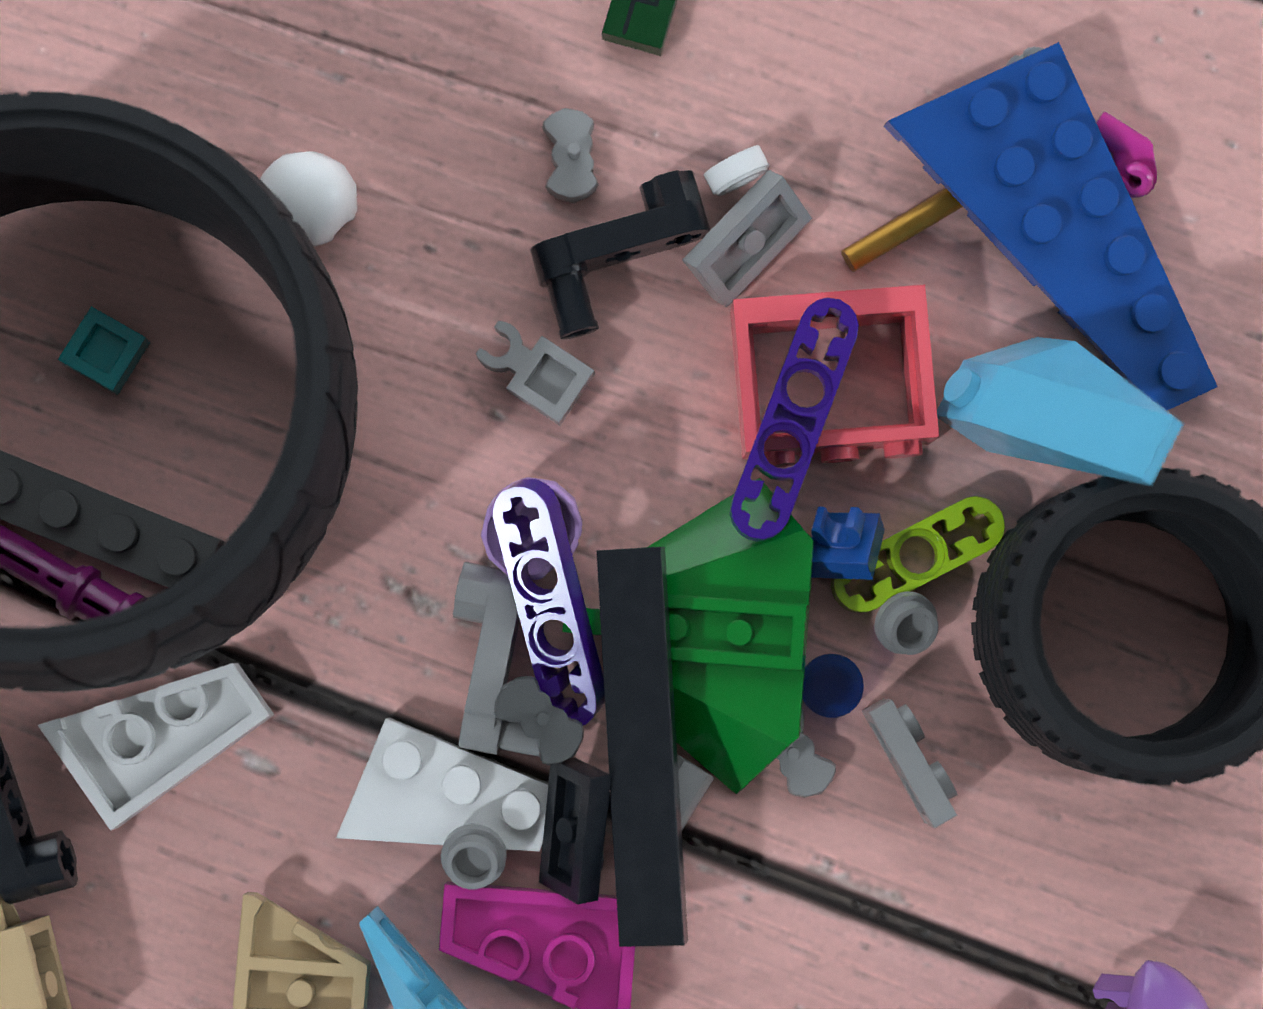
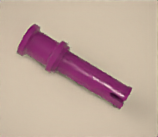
[0,524,147,621]

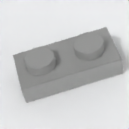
[682,170,812,308]
[862,699,957,828]

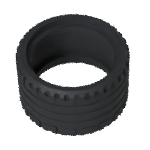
[971,467,1263,785]

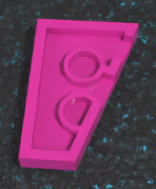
[439,881,635,1009]

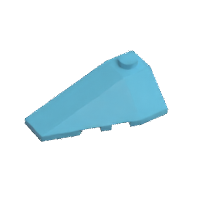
[937,337,1183,486]

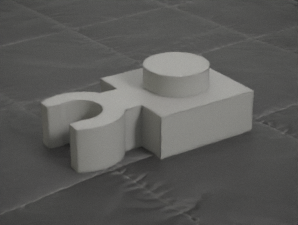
[476,321,595,426]

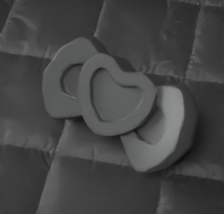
[494,676,584,765]

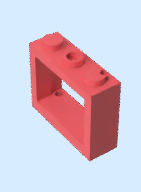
[730,284,939,468]

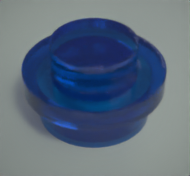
[803,654,864,718]

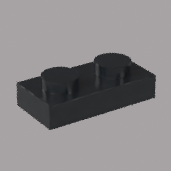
[539,757,611,905]

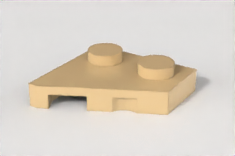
[233,892,371,1009]

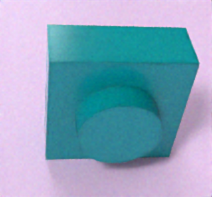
[58,306,151,396]

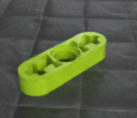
[831,496,1005,613]

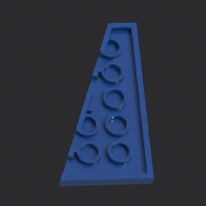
[884,42,1218,411]

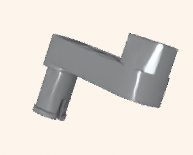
[453,562,540,757]

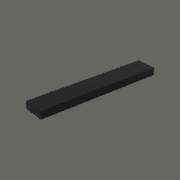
[597,547,688,947]

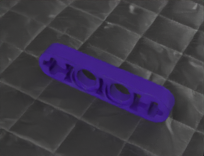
[730,298,859,541]
[493,479,605,726]

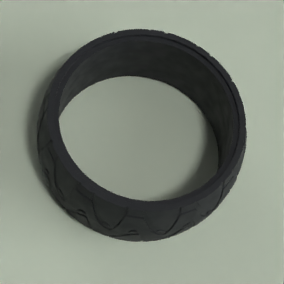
[0,91,358,692]

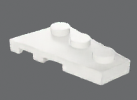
[38,663,274,830]
[336,718,548,852]

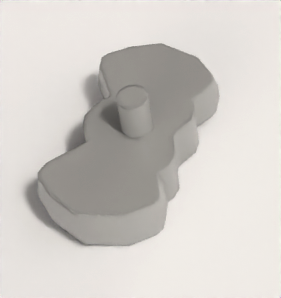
[542,108,598,203]
[777,709,836,798]

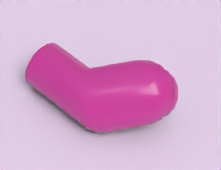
[1096,111,1157,198]

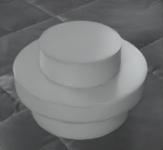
[874,592,938,655]
[441,824,507,890]

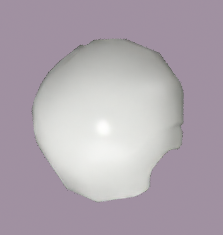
[260,151,357,246]

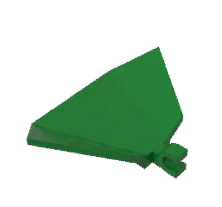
[562,478,814,794]

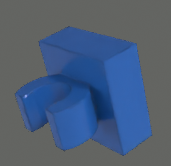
[811,507,885,580]

